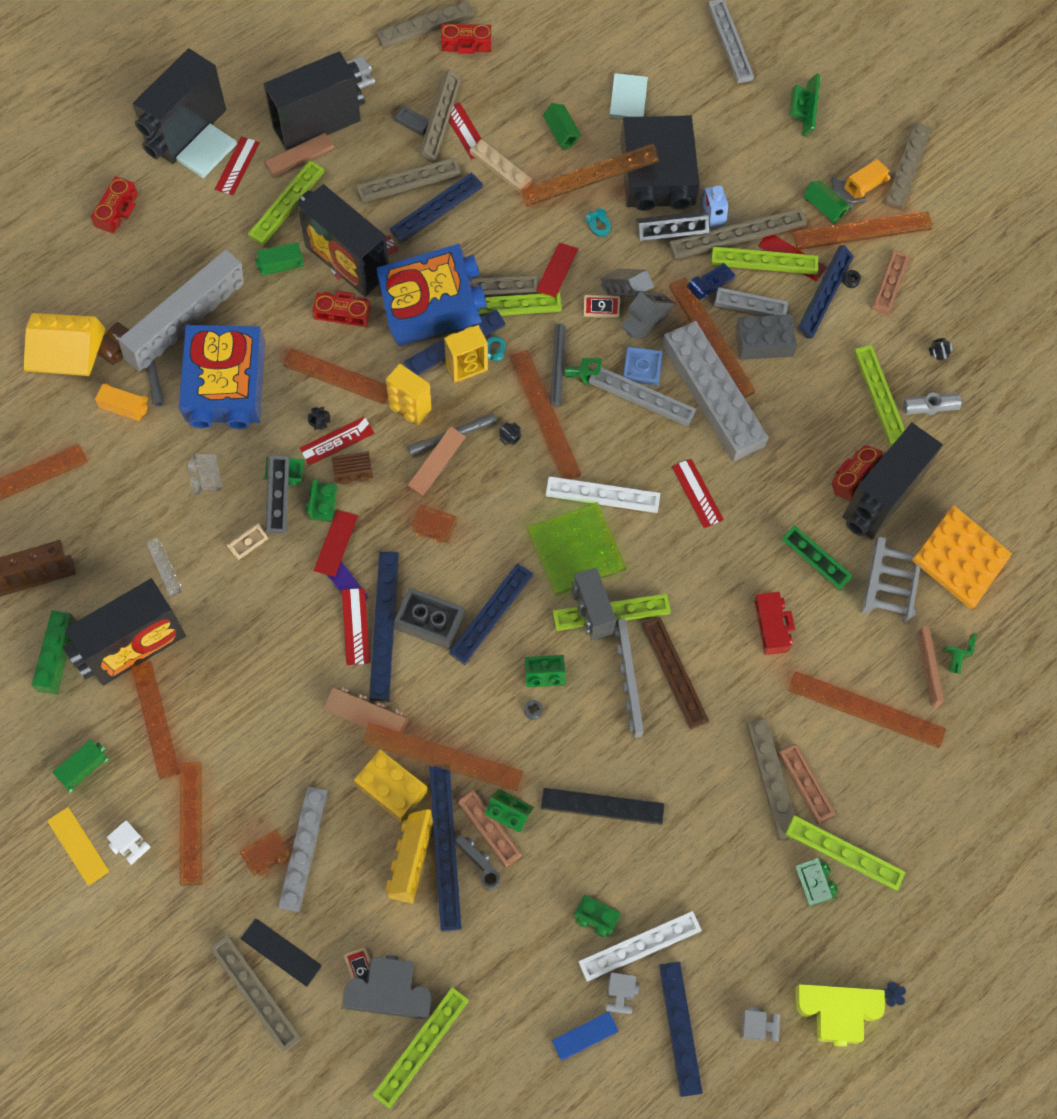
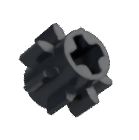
[929,338,953,360]
[308,407,331,430]
[499,422,522,445]

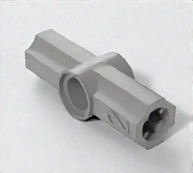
[903,392,962,415]

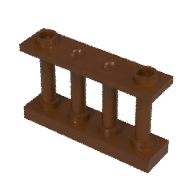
[0,540,76,597]

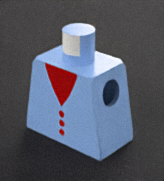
[700,186,728,228]

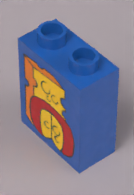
[376,243,487,346]
[179,325,265,429]

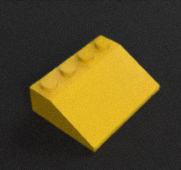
[24,313,106,376]
[385,809,433,904]

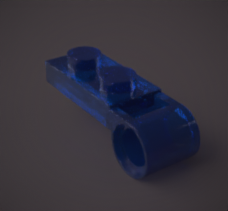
[687,263,736,300]

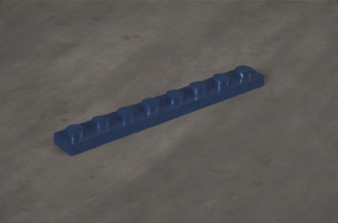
[369,551,399,701]
[429,765,462,932]

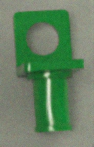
[565,358,602,386]
[943,633,977,674]

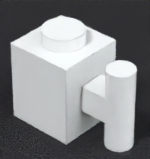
[107,821,151,865]

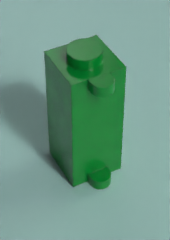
[543,103,581,150]
[804,180,851,225]
[255,242,304,276]
[52,739,110,793]

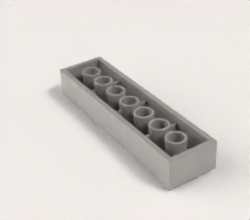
[118,250,244,372]
[662,321,769,462]

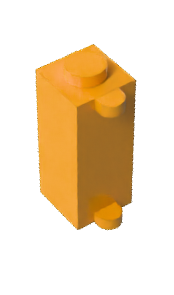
[844,159,890,199]
[95,383,148,421]

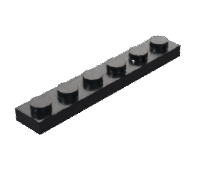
[541,788,664,825]

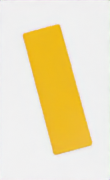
[47,807,109,886]

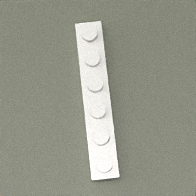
[546,477,660,513]
[578,911,702,982]

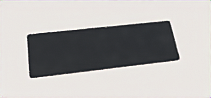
[241,919,321,987]

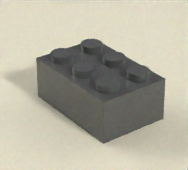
[735,314,797,360]
[571,567,616,641]
[394,587,464,650]

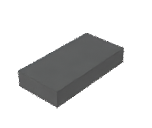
[394,106,429,136]

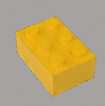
[444,325,488,383]
[386,364,432,425]
[354,749,428,823]

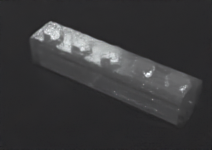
[146,538,182,597]

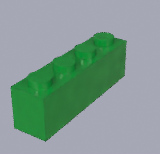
[781,525,853,591]
[32,610,76,695]

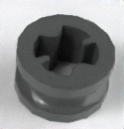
[524,700,542,720]

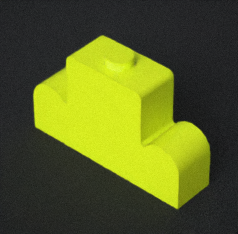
[795,984,885,1047]

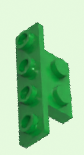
[789,73,820,136]

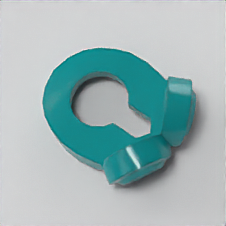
[586,208,611,237]
[487,336,506,361]

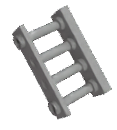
[861,537,921,624]

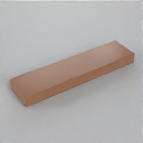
[264,133,334,177]
[872,250,910,315]
[408,426,466,497]
[917,626,944,707]
[778,744,836,824]
[457,789,522,868]

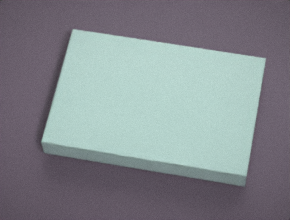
[609,73,648,119]
[176,124,237,178]

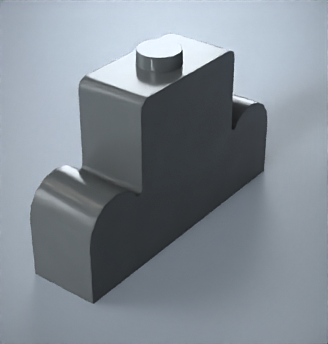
[621,292,676,339]
[341,955,431,1020]

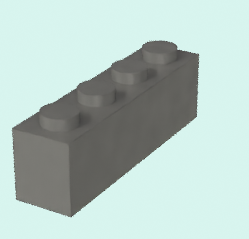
[635,211,709,241]
[601,269,654,296]
[265,455,289,533]

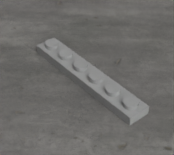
[708,0,754,84]
[589,366,697,427]
[614,619,644,738]
[278,787,328,913]

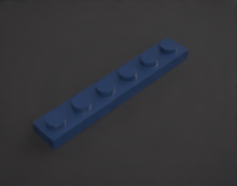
[390,172,483,243]
[798,245,854,339]
[404,309,506,376]
[449,563,533,665]
[659,962,703,1097]

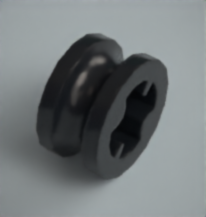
[843,270,861,288]

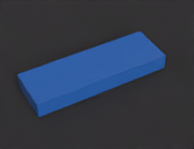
[552,1012,619,1061]

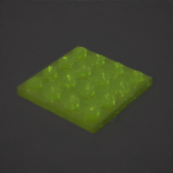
[527,502,627,596]

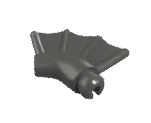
[832,177,867,211]

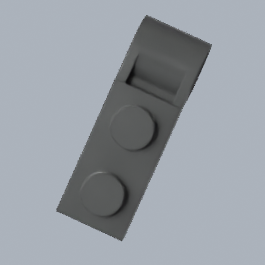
[455,835,500,891]

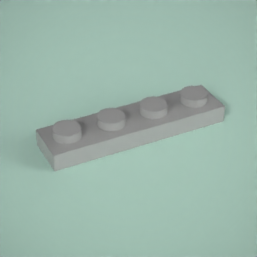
[714,287,788,316]

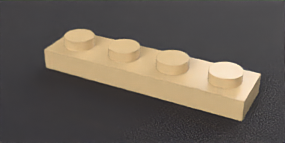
[470,139,532,193]

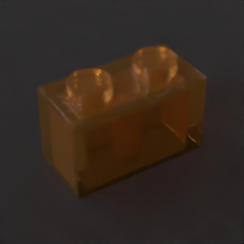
[412,504,456,543]
[239,830,291,876]

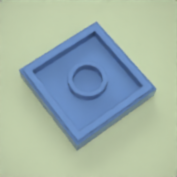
[623,346,663,386]

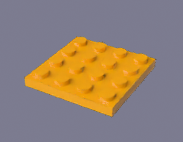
[912,505,1012,610]

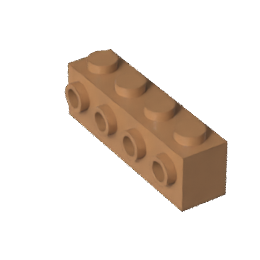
[323,686,409,741]

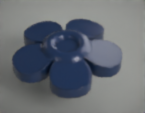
[883,982,906,1007]

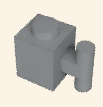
[347,56,375,89]
[606,973,639,1014]
[741,1007,780,1042]

